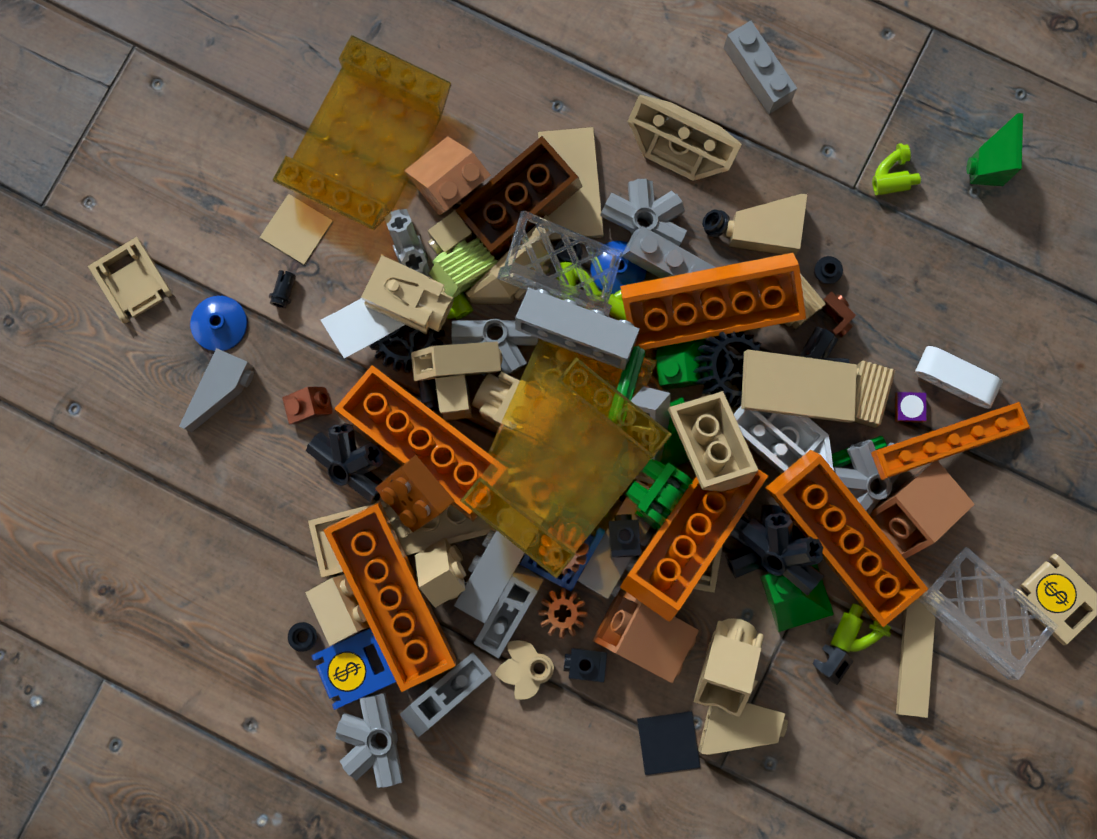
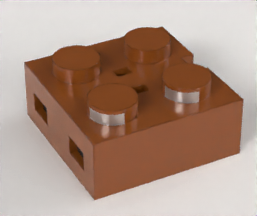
[375,455,455,533]

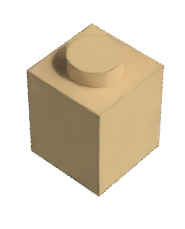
[428,211,473,255]

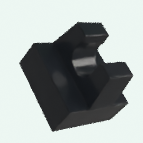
[812,644,854,685]

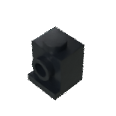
[608,514,641,558]
[563,648,607,682]

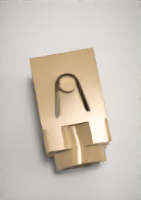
[361,255,454,334]
[472,371,562,449]
[694,618,764,717]

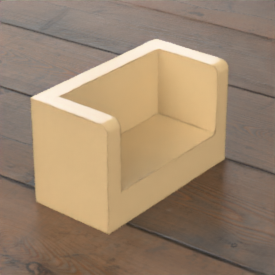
[435,374,472,421]

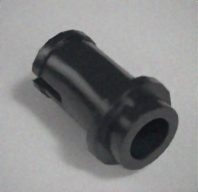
[268,270,296,308]
[418,379,439,411]

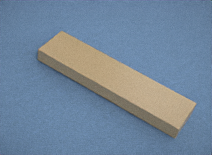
[896,598,937,718]

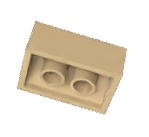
[668,391,758,492]

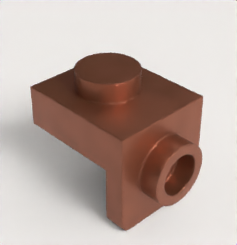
[822,291,856,338]
[282,387,332,425]

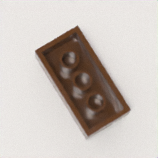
[455,136,583,260]

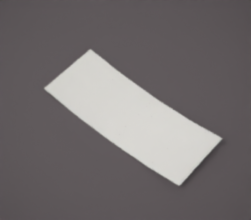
[321,298,405,358]

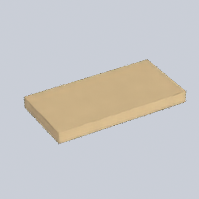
[538,127,604,242]
[741,350,857,423]

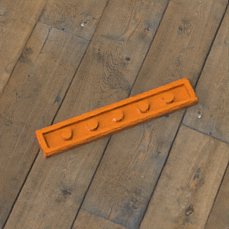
[871,402,1030,480]

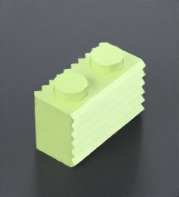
[429,238,497,298]

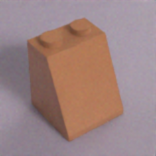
[404,136,491,216]
[869,461,975,559]
[592,590,699,683]

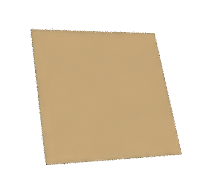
[260,194,333,264]

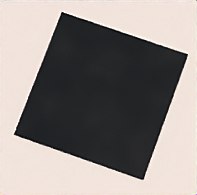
[637,711,700,775]

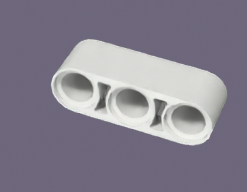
[915,346,1003,409]

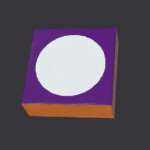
[895,392,926,422]

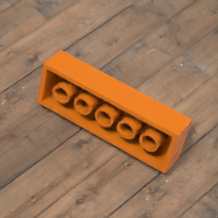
[620,253,806,350]
[335,365,510,521]
[765,450,928,627]
[620,469,768,622]
[323,502,457,692]

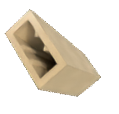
[725,194,807,256]
[411,341,502,381]
[698,702,788,755]

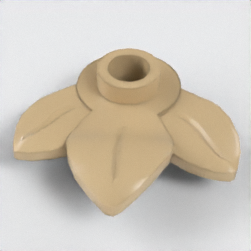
[495,640,554,700]

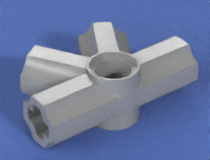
[600,179,687,246]
[384,209,433,279]
[452,319,538,376]
[833,440,900,514]
[335,693,404,788]

